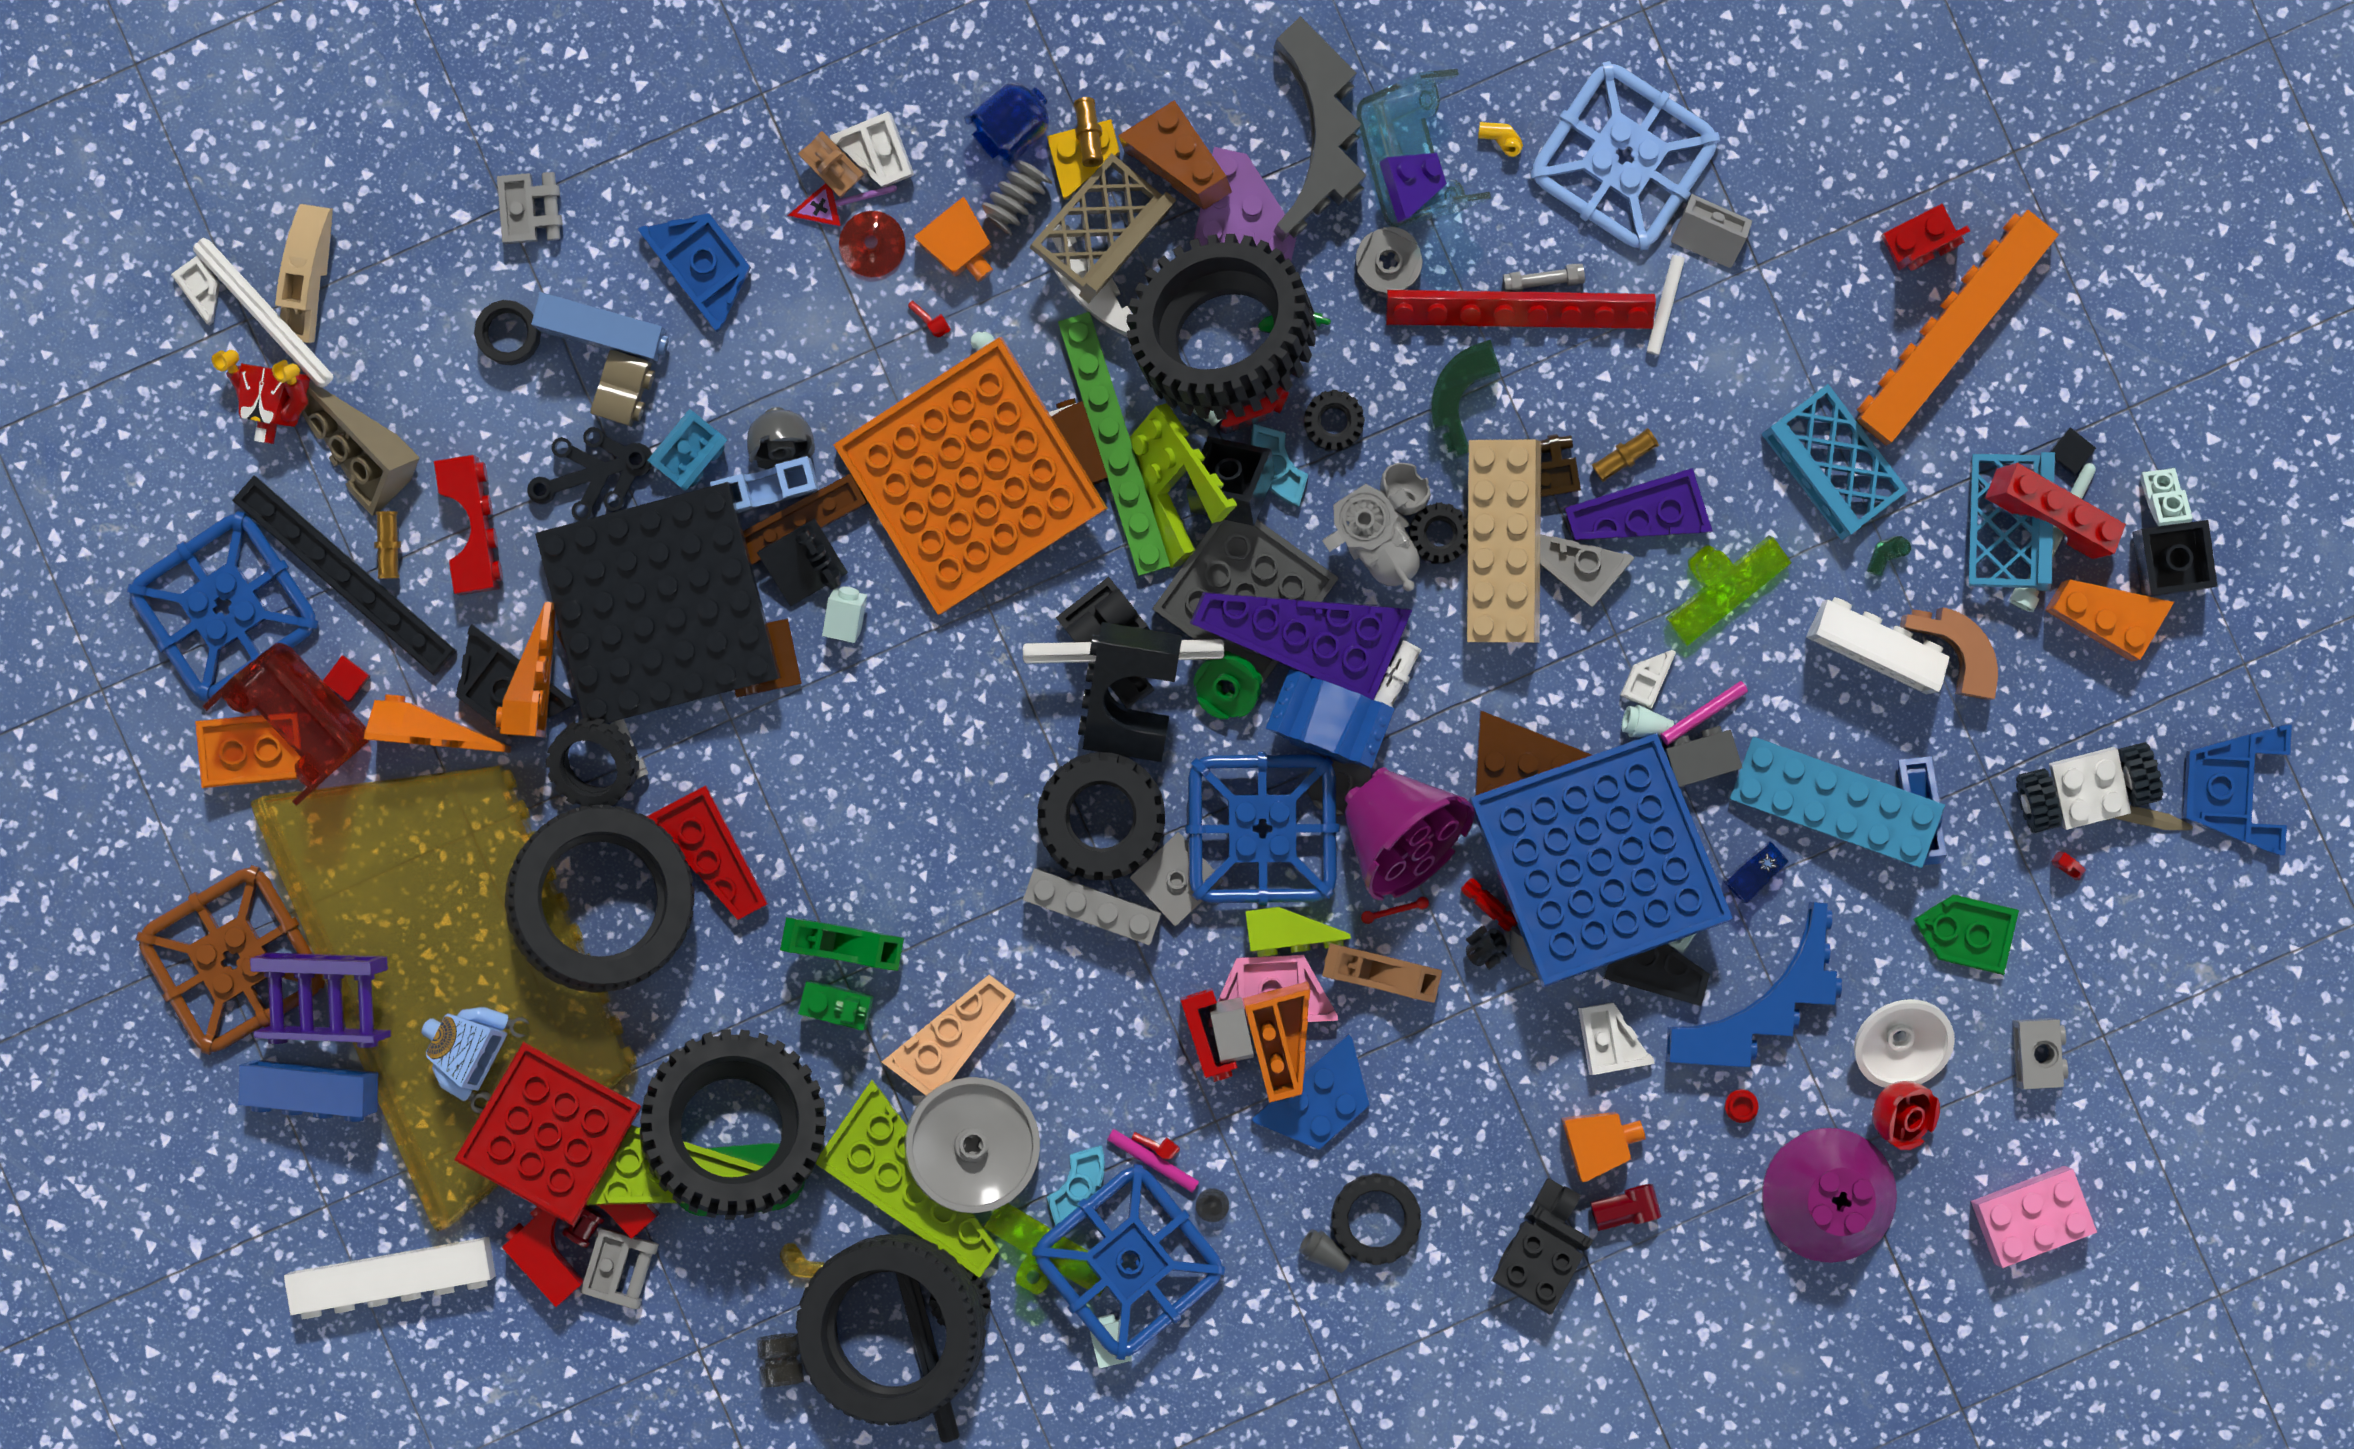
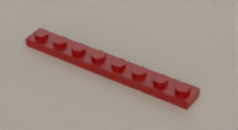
[1386,290,1656,329]

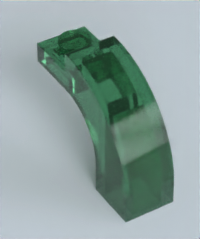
[1429,340,1501,459]

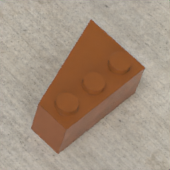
[1118,100,1232,210]

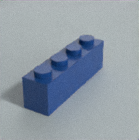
[238,1060,378,1122]

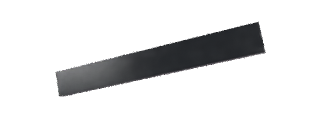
[232,475,457,676]

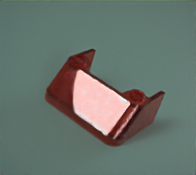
[202,643,369,806]

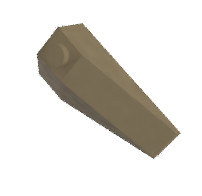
[301,380,419,516]

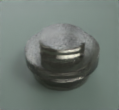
[1196,1188,1229,1222]

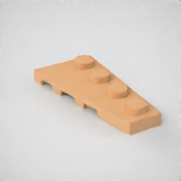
[882,974,1016,1095]

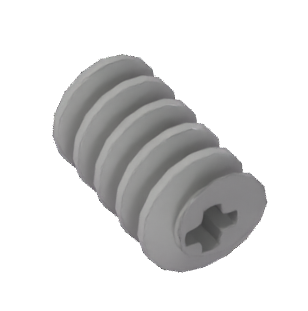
[981,160,1052,236]

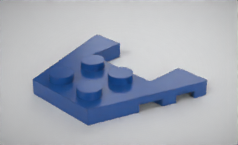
[2183,725,2292,855]

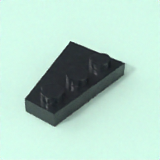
[1603,944,1710,1006]

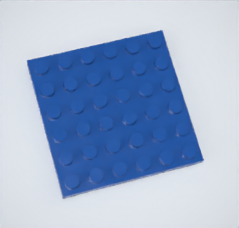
[1469,733,1733,988]

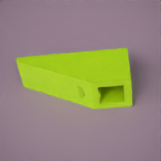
[1245,907,1351,957]

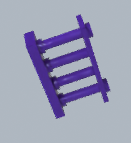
[250,953,391,1048]

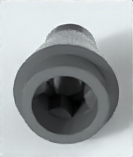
[1299,1229,1351,1273]

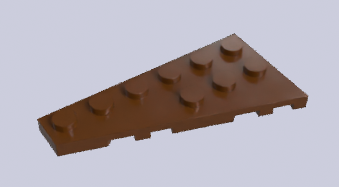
[1475,710,1592,796]

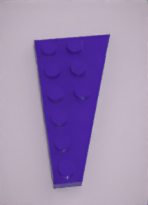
[1190,592,1412,700]

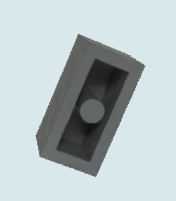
[1664,726,1743,787]

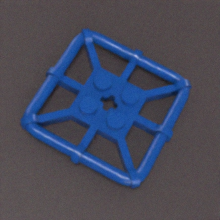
[127,511,318,702]
[1185,751,1340,906]
[1032,1164,1225,1360]

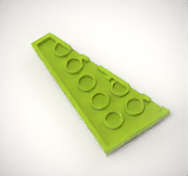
[586,1125,763,1205]

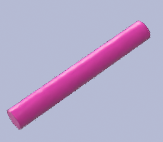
[1660,681,1748,745]
[1107,1128,1199,1193]

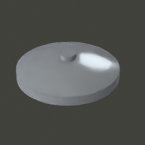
[904,1077,1040,1213]

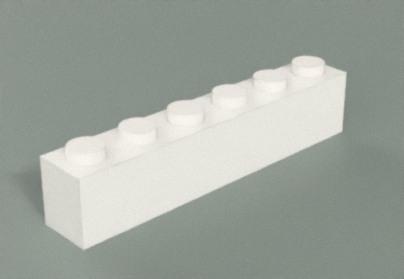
[284,1237,496,1319]

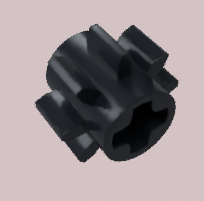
[1466,925,1507,970]

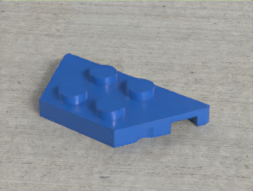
[638,213,751,332]
[1251,1034,1370,1149]

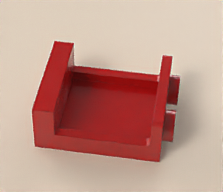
[1180,988,1237,1082]

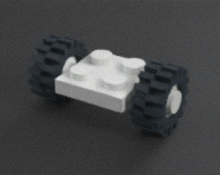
[2016,742,2163,833]

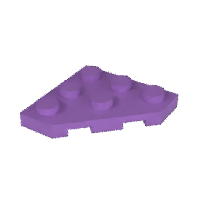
[1194,147,1297,261]

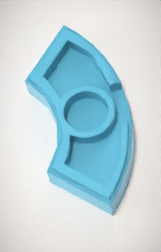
[1251,424,1308,507]
[1047,1145,1105,1226]

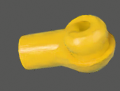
[1478,122,1523,157]

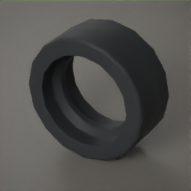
[474,300,541,366]

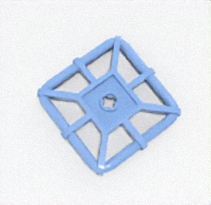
[1530,61,1720,251]

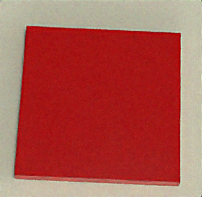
[454,1042,642,1226]

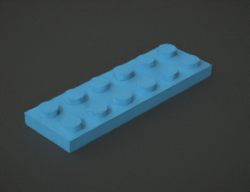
[1730,736,1945,869]

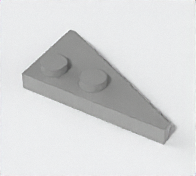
[1540,534,1634,608]

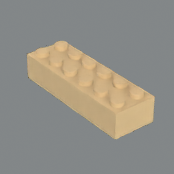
[1467,439,1541,643]

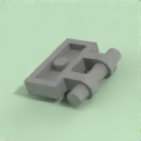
[497,172,563,244]

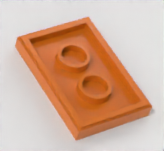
[195,712,304,788]

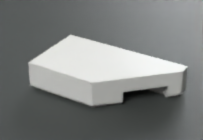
[171,256,220,326]
[1620,650,1676,709]

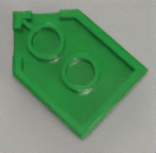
[1913,894,2019,975]

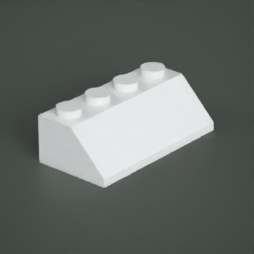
[1806,597,1950,694]

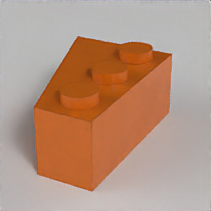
[2045,579,2174,662]
[1243,981,1310,1103]

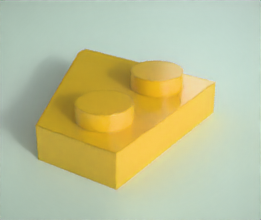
[1047,119,1120,200]

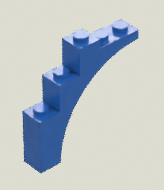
[1666,902,1842,1067]

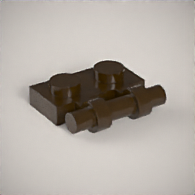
[1539,434,1581,498]

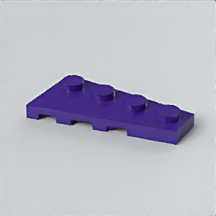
[1564,468,1713,541]

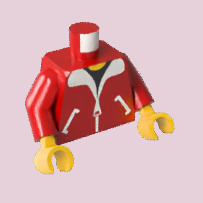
[211,350,310,444]

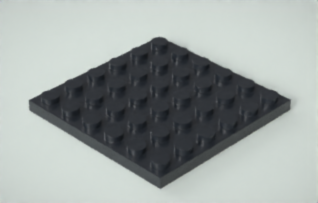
[535,482,781,723]

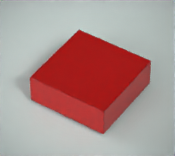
[322,655,371,702]

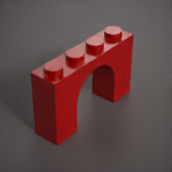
[502,1204,660,1307]

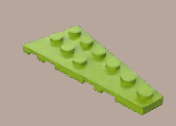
[815,1079,999,1278]

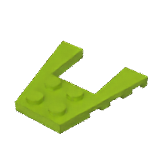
[1130,403,1237,568]

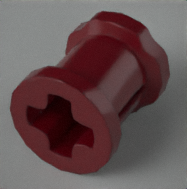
[562,1205,605,1248]

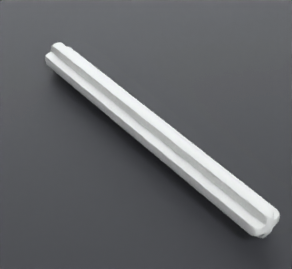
[193,238,333,388]
[1023,639,1224,664]

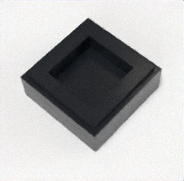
[2049,427,2096,475]

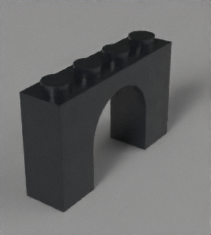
[1078,622,1182,762]

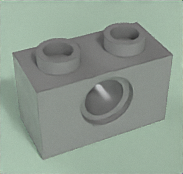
[2013,1018,2068,1089]

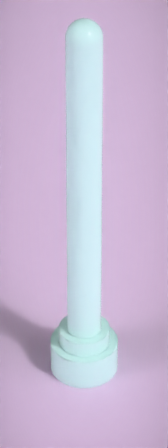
[2009,463,2096,612]

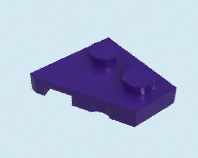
[1379,153,1447,223]

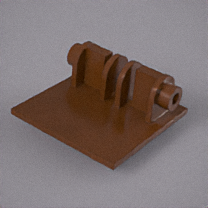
[735,618,802,698]

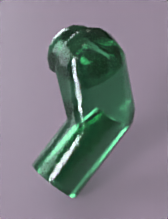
[1866,536,1912,577]

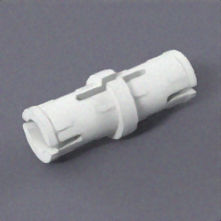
[1374,640,1422,708]

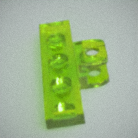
[1665,535,1792,646]
[984,1203,1105,1297]

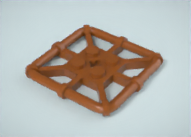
[136,865,326,1055]

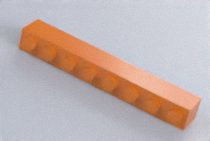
[1856,209,2059,446]

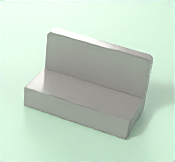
[1671,194,1752,268]

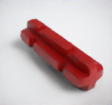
[1461,878,1517,932]

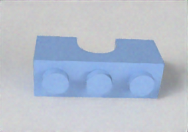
[710,456,819,513]

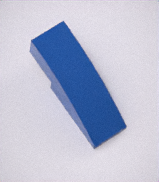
[1898,756,1947,867]

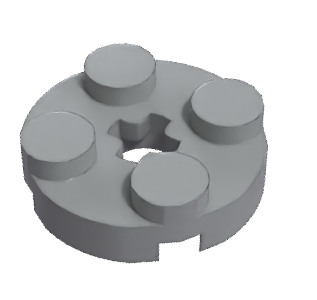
[1355,227,1423,295]

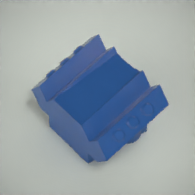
[1265,669,1395,768]

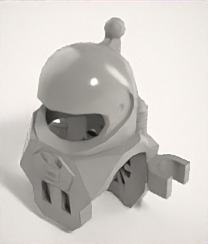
[1322,483,1420,591]

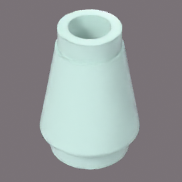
[1621,705,1674,739]

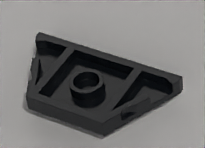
[456,624,576,737]

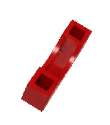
[434,455,503,595]
[1985,463,2126,559]

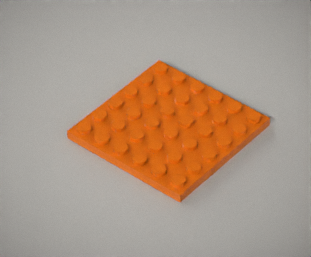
[833,337,1108,615]

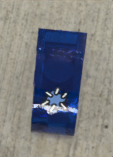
[1722,841,1789,903]

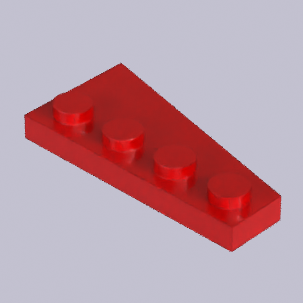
[646,785,768,920]

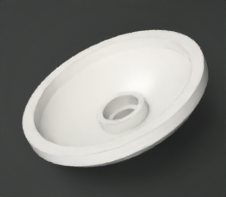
[1854,999,1955,1088]

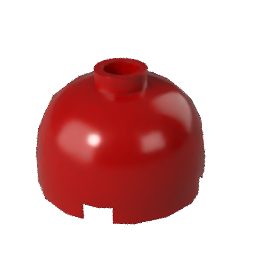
[1872,1081,1940,1150]

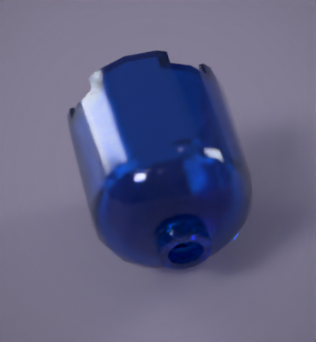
[964,83,1050,168]

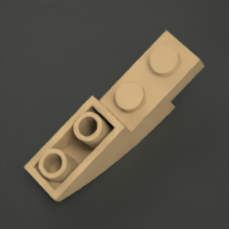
[275,204,333,343]

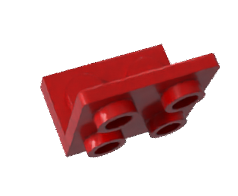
[1881,203,1970,271]

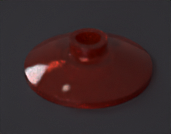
[839,211,906,278]

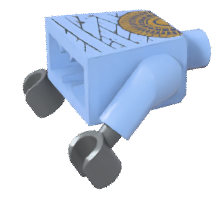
[421,1007,529,1113]

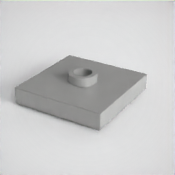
[1130,832,1224,926]

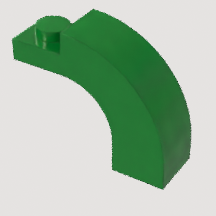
[780,917,904,971]

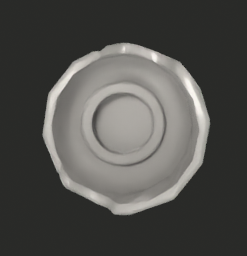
[1380,463,1431,515]

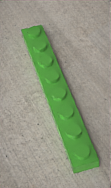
[1058,312,1170,576]

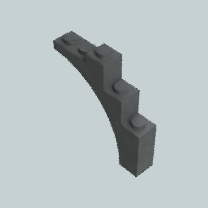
[1273,16,1366,242]

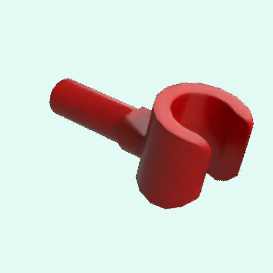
[908,300,951,338]
[1131,1132,1180,1160]

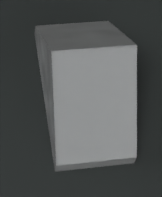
[1209,997,1254,1064]

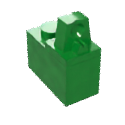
[798,980,874,1031]

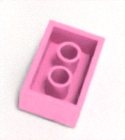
[1971,1166,2097,1268]

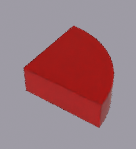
[2051,852,2086,880]

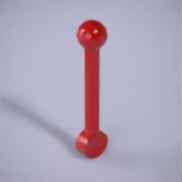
[1361,896,1429,924]

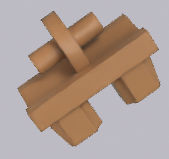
[798,131,864,198]

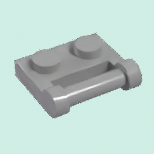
[580,1227,659,1309]

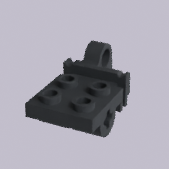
[1056,576,1154,709]
[1491,1178,1593,1315]

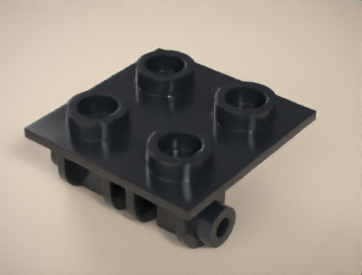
[757,518,848,607]

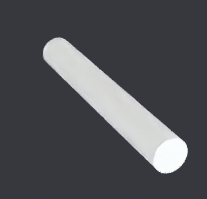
[1646,255,1685,355]

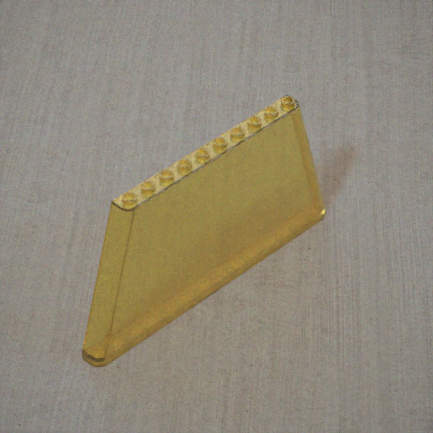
[251,765,637,1232]

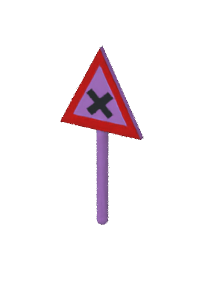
[787,183,897,227]

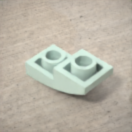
[2140,468,2193,526]

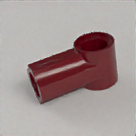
[1590,1184,1662,1231]

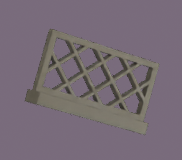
[1029,153,1176,304]

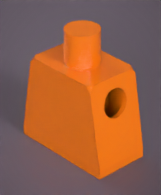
[914,197,993,282]
[1561,1112,1646,1183]

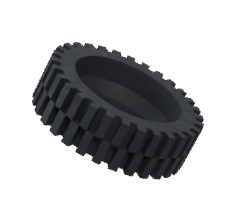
[1126,234,1317,420]
[640,1029,826,1220]

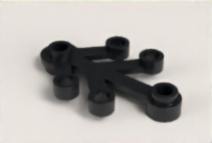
[527,427,653,521]

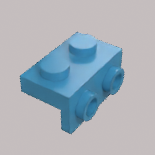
[647,409,727,491]

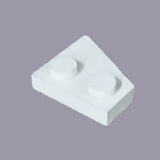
[830,112,914,187]
[1578,1003,1655,1075]

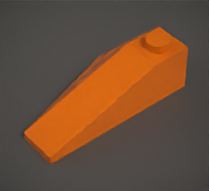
[496,602,556,738]
[364,694,511,753]

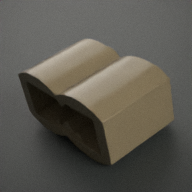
[590,349,655,427]

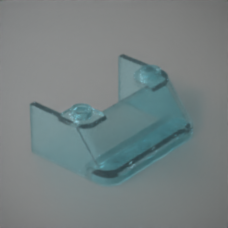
[1356,69,1492,227]

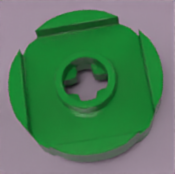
[1194,651,1263,719]

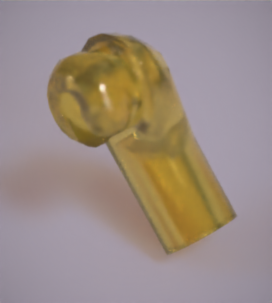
[780,1243,824,1278]

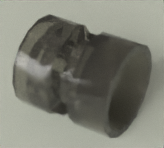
[756,1333,805,1387]

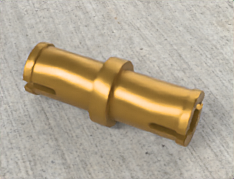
[1074,97,1104,167]
[1591,428,1659,482]
[374,511,401,579]

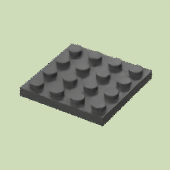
[1152,520,1339,686]

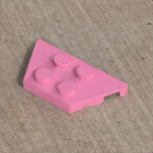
[1209,955,1338,1027]

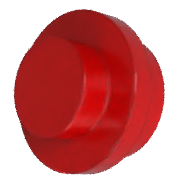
[1725,1089,1759,1123]

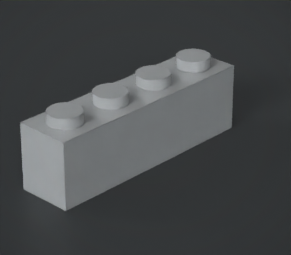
[1023,868,1161,945]

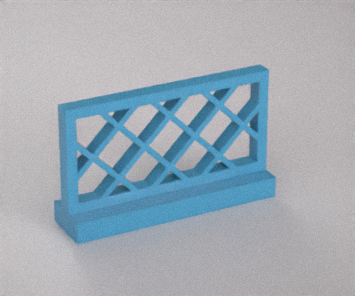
[1761,384,1908,540]
[1969,452,2055,591]

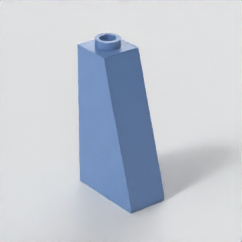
[531,292,669,363]

